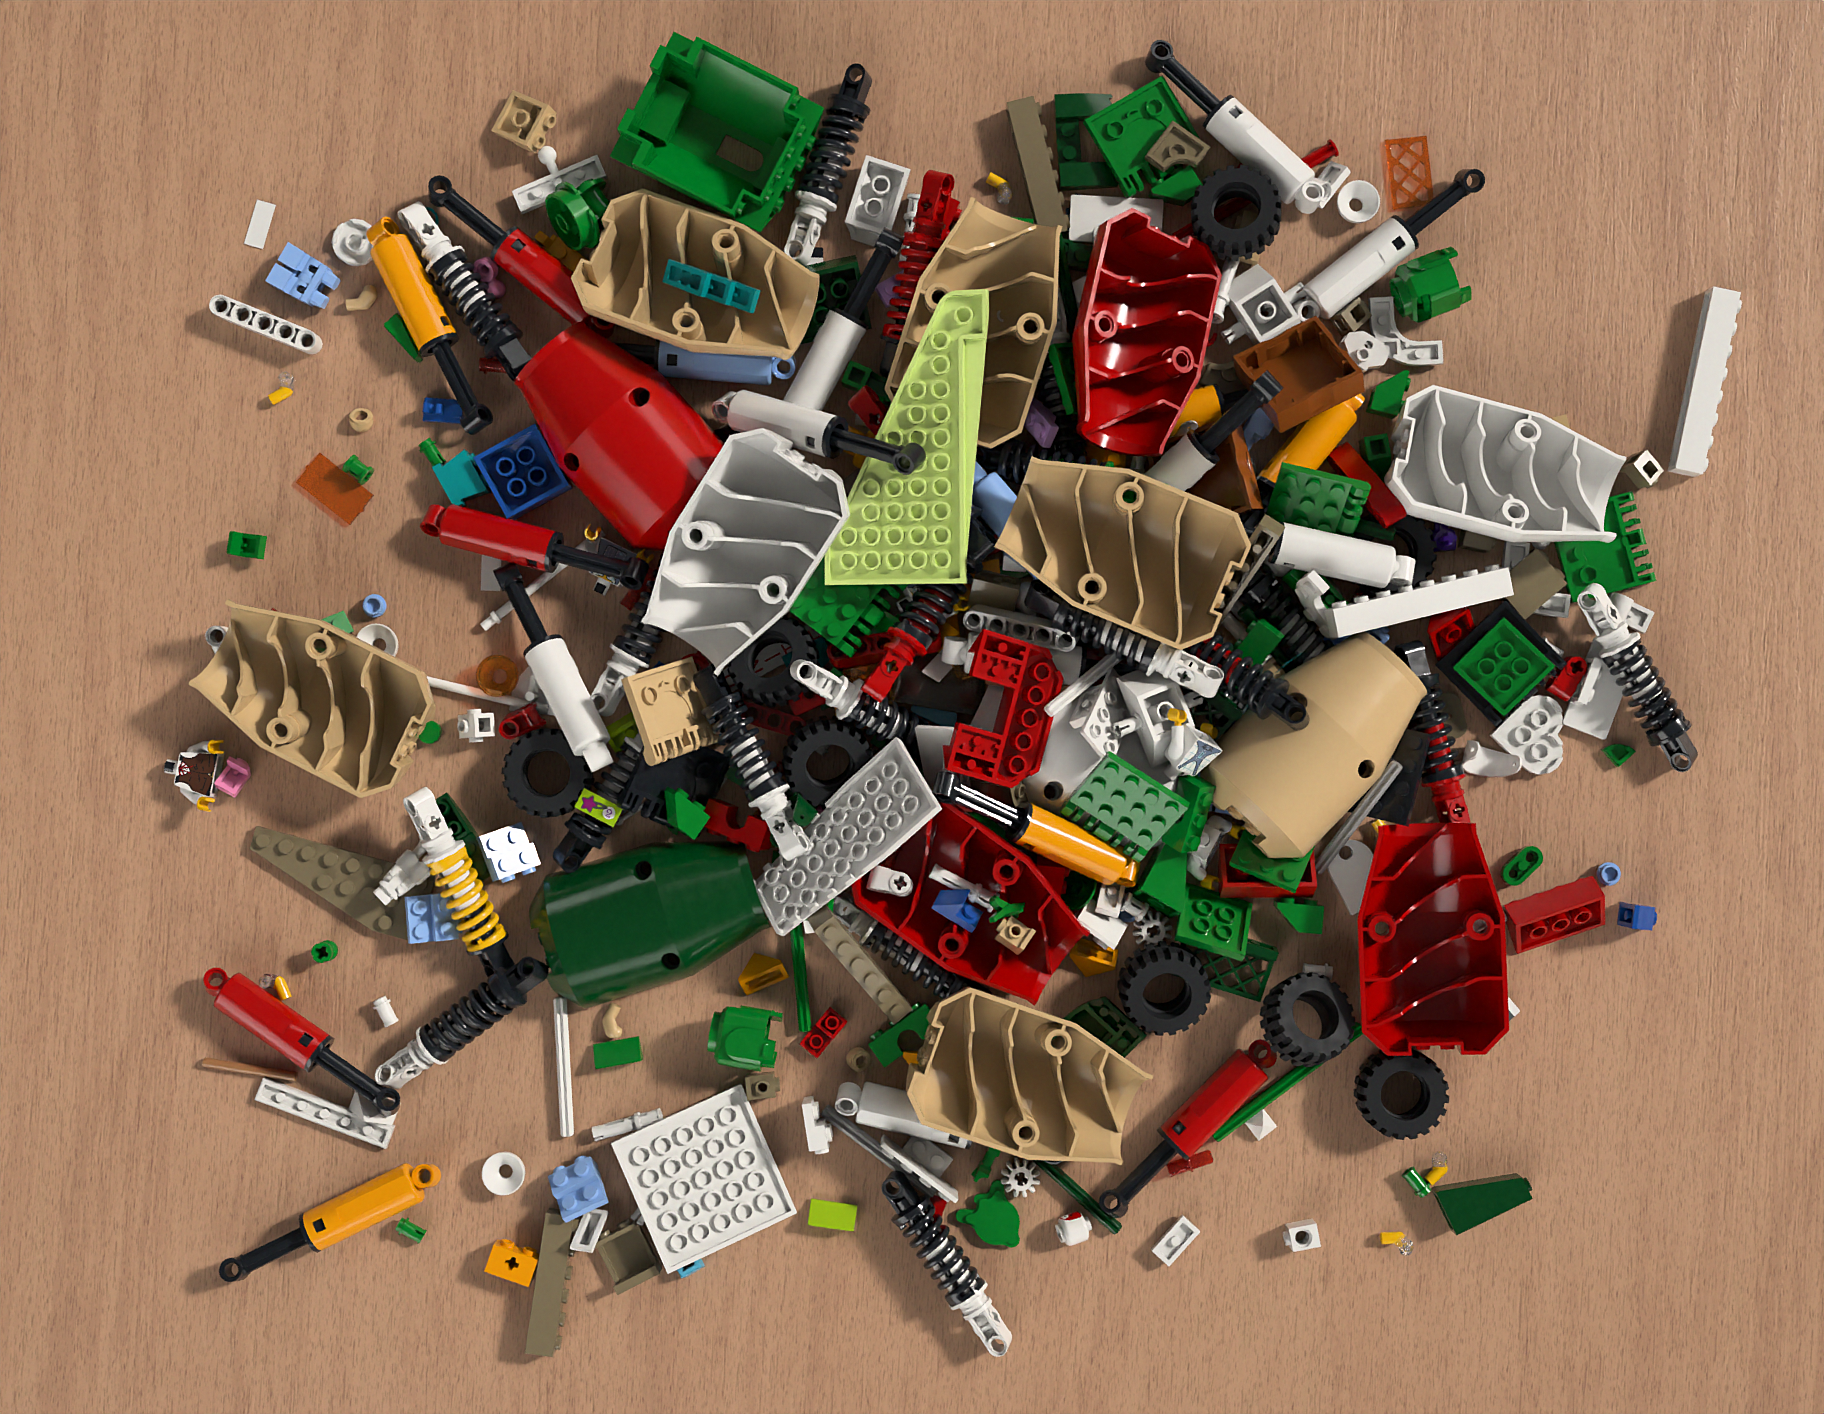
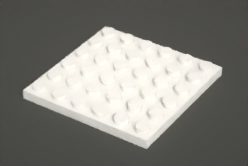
[611,1083,797,1274]

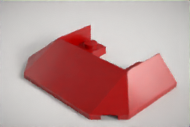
[943,629,1064,788]

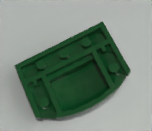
[1052,996,1147,1058]

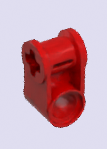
[1545,656,1587,702]
[498,701,546,740]

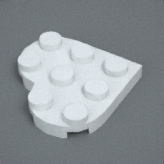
[1489,695,1563,775]

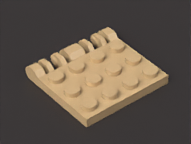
[621,657,719,766]

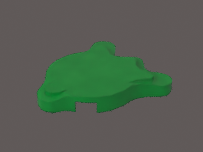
[956,1179,1020,1248]

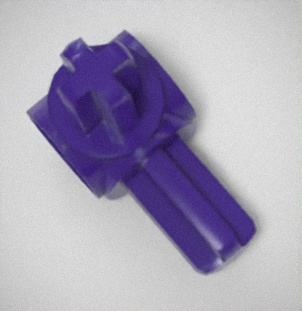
[1430,522,1457,552]

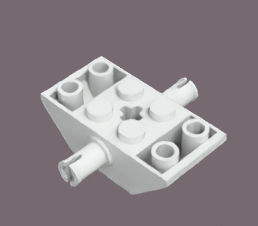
[1221,264,1307,346]
[1114,670,1203,768]

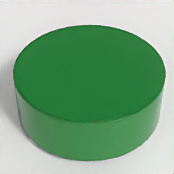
[419,721,442,744]

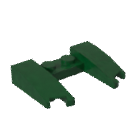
[1053,93,1119,191]

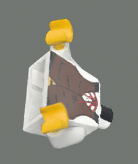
[164,740,225,812]

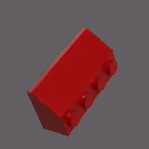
[1218,844,1317,898]
[1504,876,1605,954]

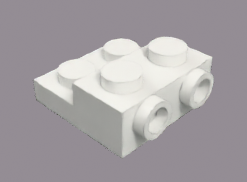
[802,1096,833,1154]

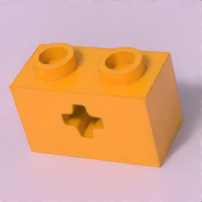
[484,1239,539,1287]

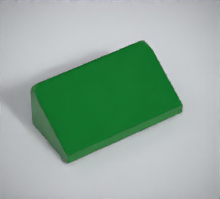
[593,1036,643,1069]

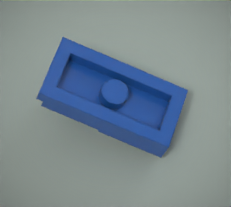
[423,397,463,424]

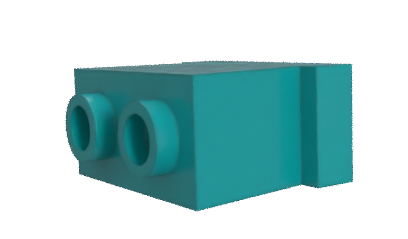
[432,449,491,507]

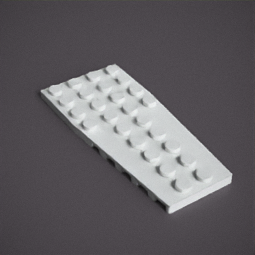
[753,737,942,936]

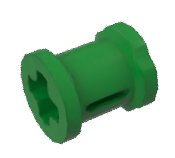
[342,455,374,485]
[311,940,338,963]

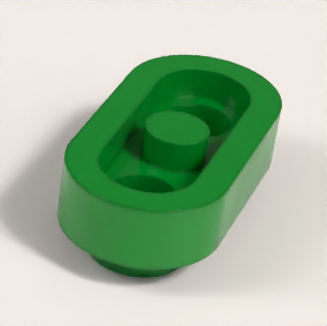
[1501,846,1543,886]

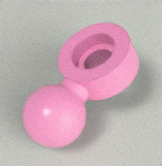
[473,257,506,299]

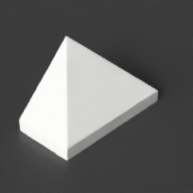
[349,1091,401,1125]
[570,1209,609,1253]

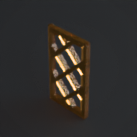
[1385,136,1434,210]

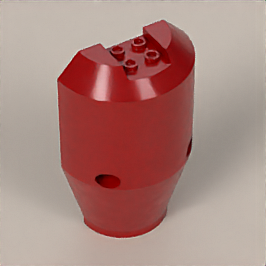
[1072,208,1222,457]
[515,321,725,551]
[851,802,1090,1006]
[1357,822,1509,1056]

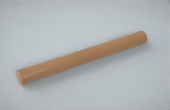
[203,1057,298,1081]

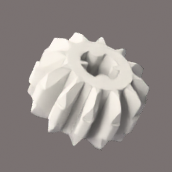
[1132,910,1172,949]
[1001,1157,1040,1197]

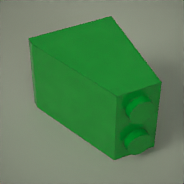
[1132,842,1187,918]

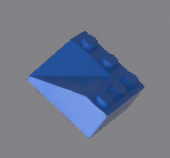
[473,424,573,520]

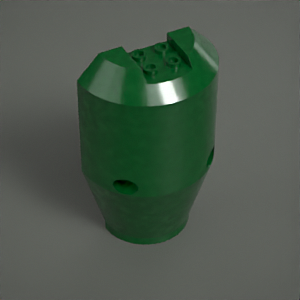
[529,841,771,1009]

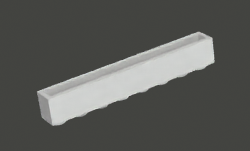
[1668,286,1742,477]
[1324,564,1514,638]

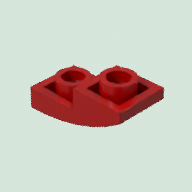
[799,1007,848,1059]

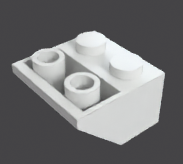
[1074,899,1128,950]

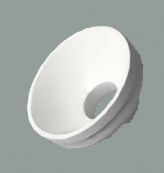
[1337,180,1380,224]
[356,624,398,657]
[482,1152,525,1195]

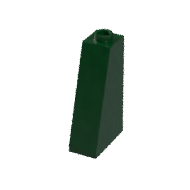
[1431,1173,1533,1235]

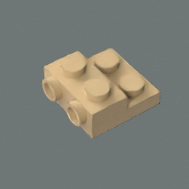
[491,90,557,153]

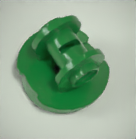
[545,178,610,251]

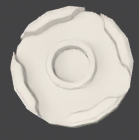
[332,219,373,266]

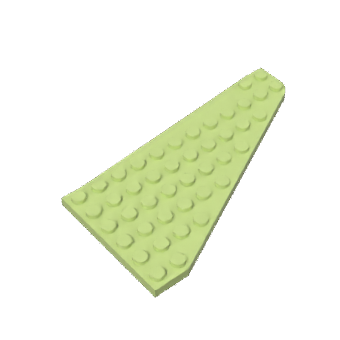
[825,289,989,585]

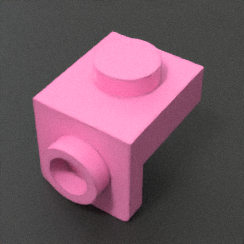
[214,756,251,798]

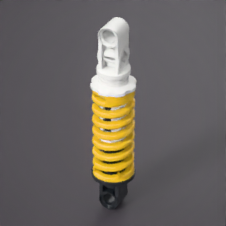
[403,787,515,977]

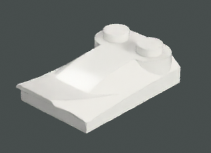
[845,155,911,247]

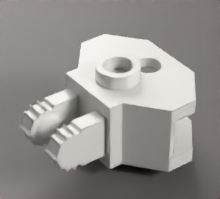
[1339,331,1388,373]

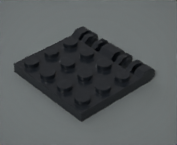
[1435,600,1567,728]
[1347,729,1432,827]
[616,745,732,838]

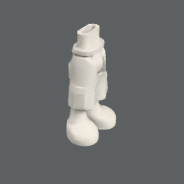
[373,835,431,905]

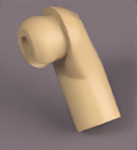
[346,285,377,311]
[602,1002,622,1039]

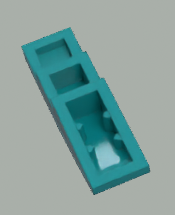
[662,259,761,313]

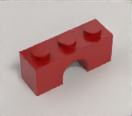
[704,799,772,852]

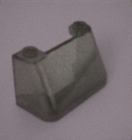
[889,652,986,716]

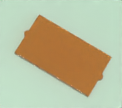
[296,453,374,525]

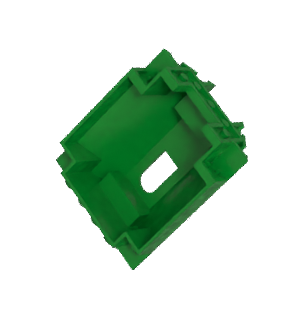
[610,32,824,233]

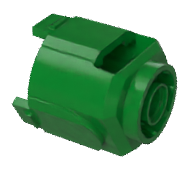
[1389,247,1472,323]
[707,1005,783,1072]

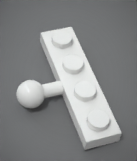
[512,146,607,214]

